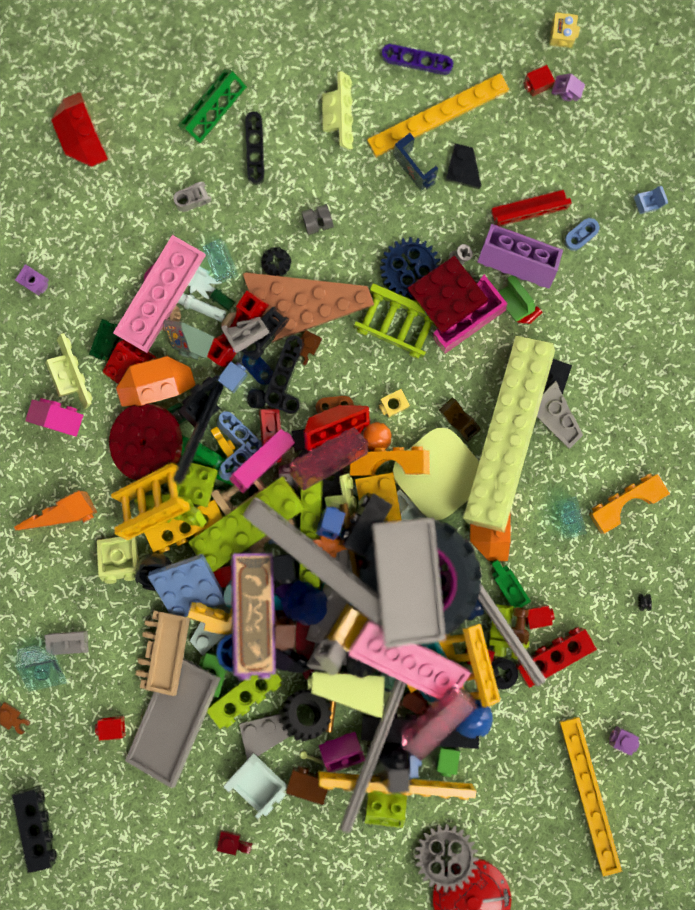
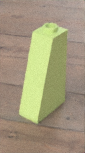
[308,672,384,718]

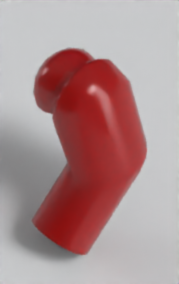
[517,306,543,324]

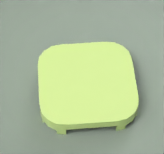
[393,428,479,520]

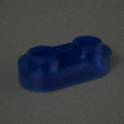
[242,351,273,385]

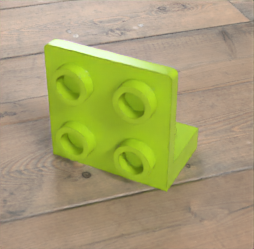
[176,463,218,507]
[364,790,407,828]

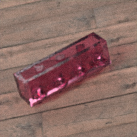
[290,427,368,491]
[402,683,477,761]

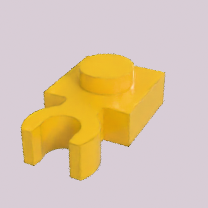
[210,426,236,458]

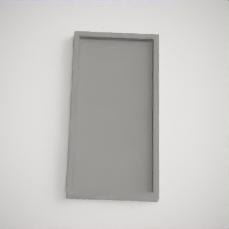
[372,518,445,648]
[125,658,221,788]

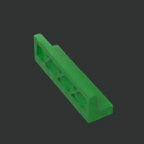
[177,69,247,144]

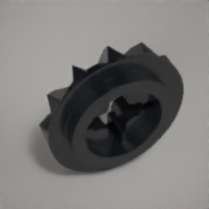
[261,247,291,276]
[491,658,518,690]

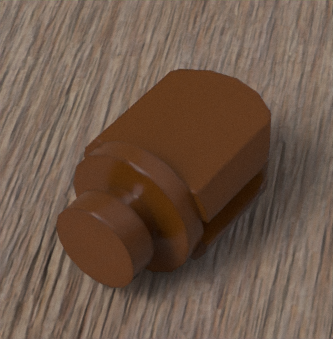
[403,691,433,715]

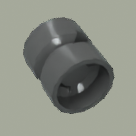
[301,204,334,235]

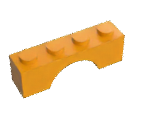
[350,446,430,476]
[589,473,670,534]

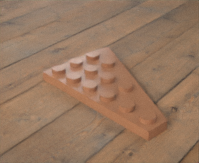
[243,273,374,343]

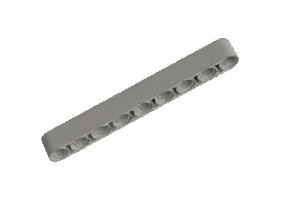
[243,498,382,625]

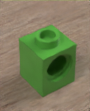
[436,746,460,777]

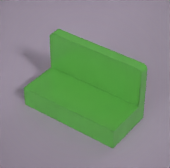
[499,275,535,322]

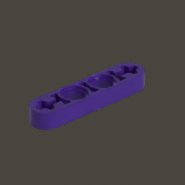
[382,44,453,75]

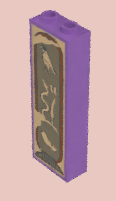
[231,553,275,680]

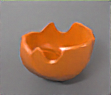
[363,422,392,452]

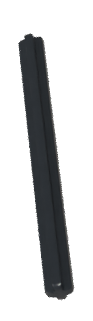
[172,382,224,484]

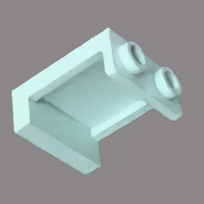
[223,753,288,819]

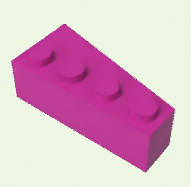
[433,274,507,354]

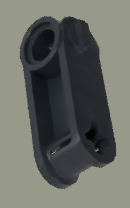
[241,306,289,361]

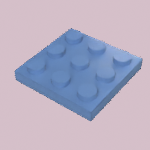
[148,554,225,616]

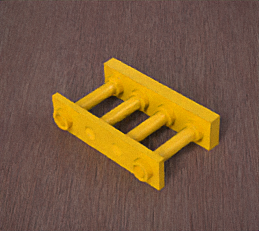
[111,463,190,540]
[439,624,500,710]

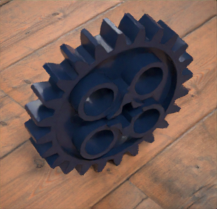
[380,237,441,300]

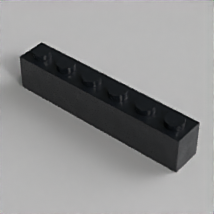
[361,713,480,749]

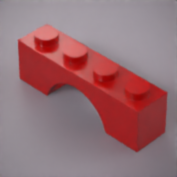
[207,290,269,368]

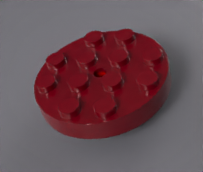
[109,404,183,480]

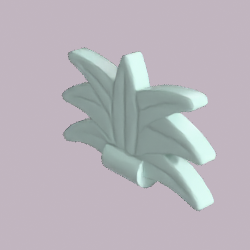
[188,266,222,299]

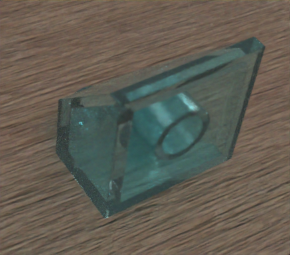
[16,645,67,691]

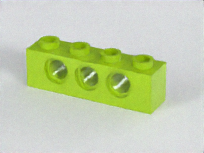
[207,669,283,729]

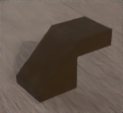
[439,397,481,442]

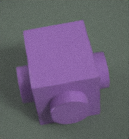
[609,726,640,756]

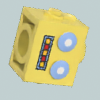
[550,13,580,48]

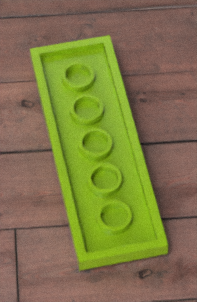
[188,476,306,573]

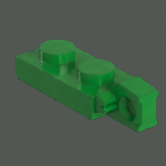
[490,560,531,608]

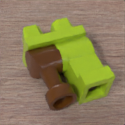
[489,604,530,659]

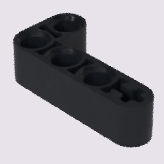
[265,335,304,414]

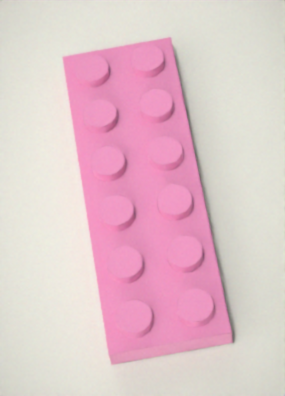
[113,235,206,353]
[348,619,471,705]

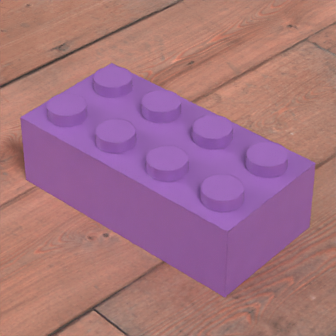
[477,224,563,289]

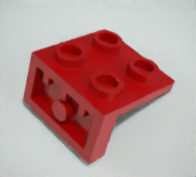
[103,340,157,384]

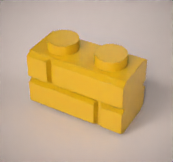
[327,603,370,651]

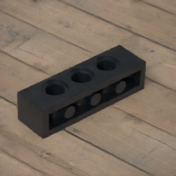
[12,786,57,873]

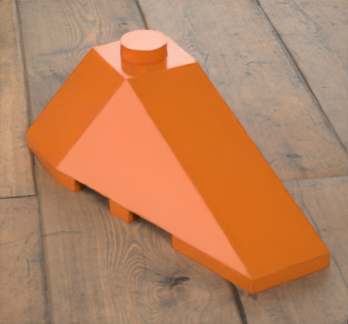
[14,491,97,530]

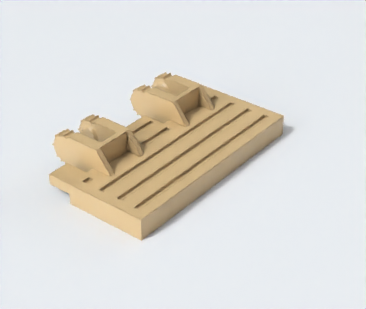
[135,610,190,696]

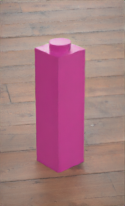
[229,429,295,493]

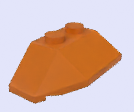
[116,356,195,406]
[470,511,511,561]

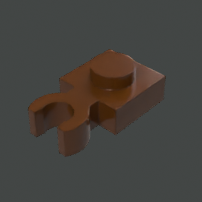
[295,330,323,366]

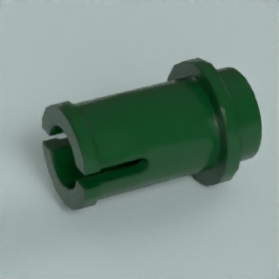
[210,288,235,311]

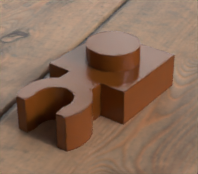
[0,702,30,735]

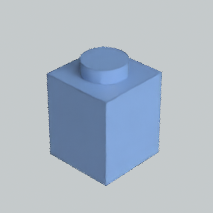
[218,362,248,393]

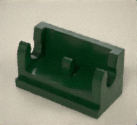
[89,319,120,362]

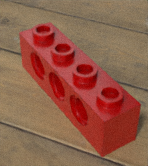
[516,627,597,688]

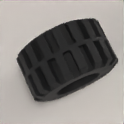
[279,689,332,741]

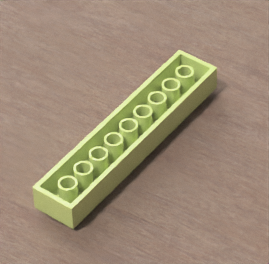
[463,336,555,532]

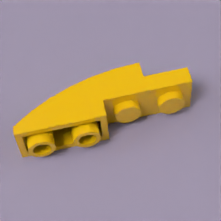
[188,602,232,635]

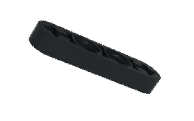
[245,111,265,185]

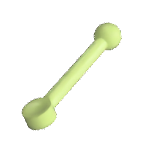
[300,750,325,766]

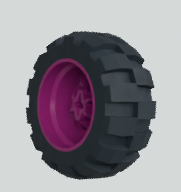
[359,517,482,635]

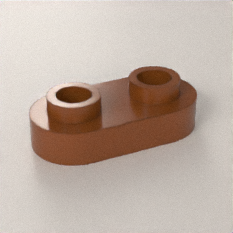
[316,396,354,414]

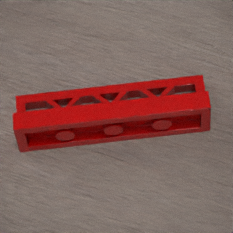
[491,190,572,227]

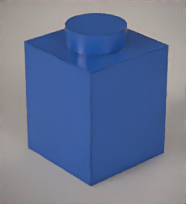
[316,507,345,540]

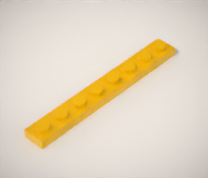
[367,73,509,157]
[559,717,622,877]
[318,771,476,800]

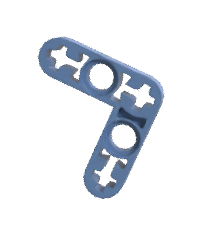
[217,412,262,481]

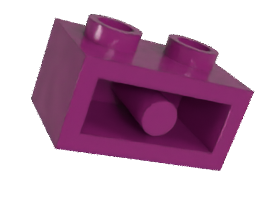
[319,731,365,773]

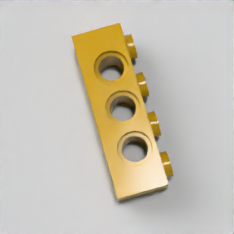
[144,500,224,554]

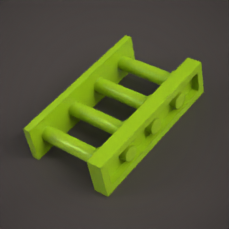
[354,283,434,359]

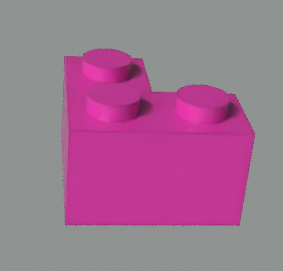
[25,398,84,437]

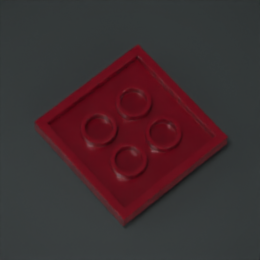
[408,255,489,334]

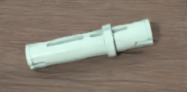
[178,293,226,322]

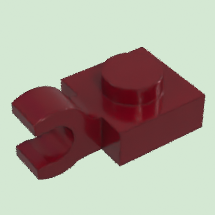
[217,830,253,856]

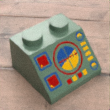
[163,320,214,360]

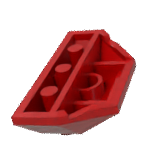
[51,92,109,167]
[304,405,370,457]

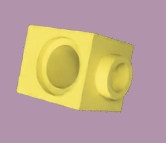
[379,389,410,418]

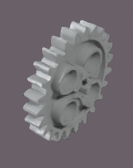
[415,824,479,892]

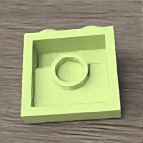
[97,537,140,584]

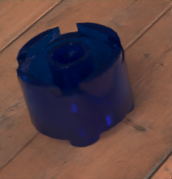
[281,581,328,626]

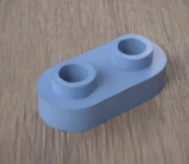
[565,218,599,251]

